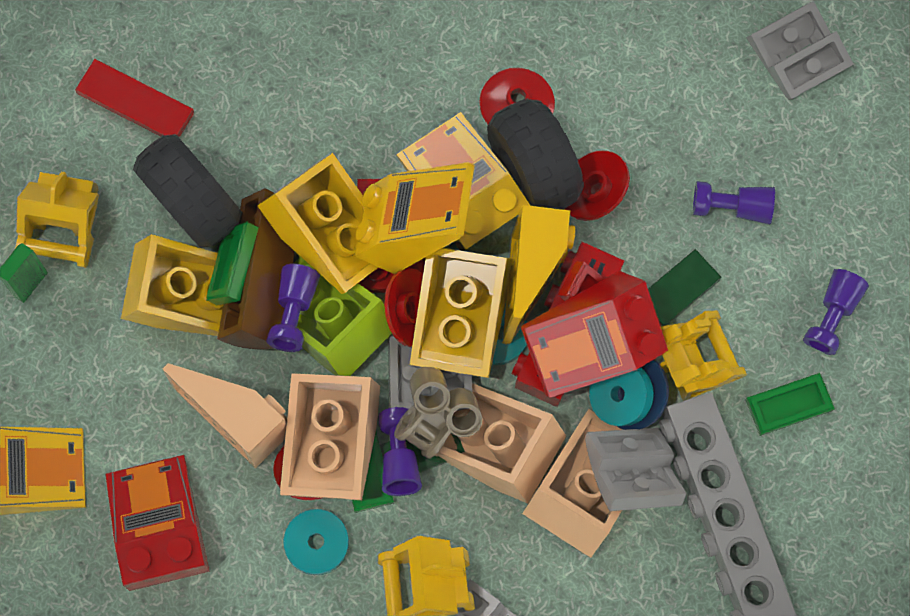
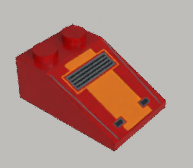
[520,271,668,398]
[105,455,210,591]

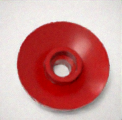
[480,68,555,124]
[564,150,630,221]
[384,268,423,348]

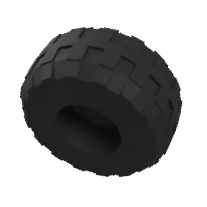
[487,98,584,210]
[133,134,242,248]

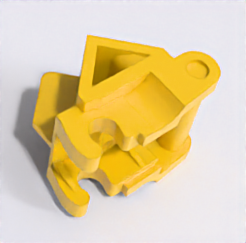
[15,171,99,268]
[660,310,747,401]
[377,536,475,616]

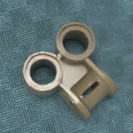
[394,367,483,459]

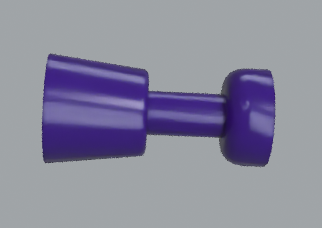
[693,181,775,225]
[267,264,320,352]
[803,269,869,355]
[378,407,422,496]

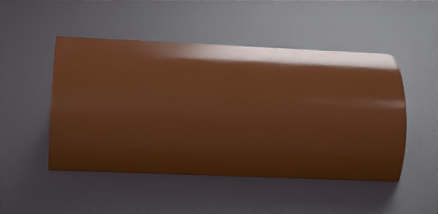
[217,188,294,350]

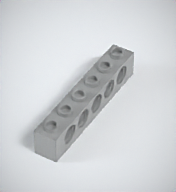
[659,392,797,616]

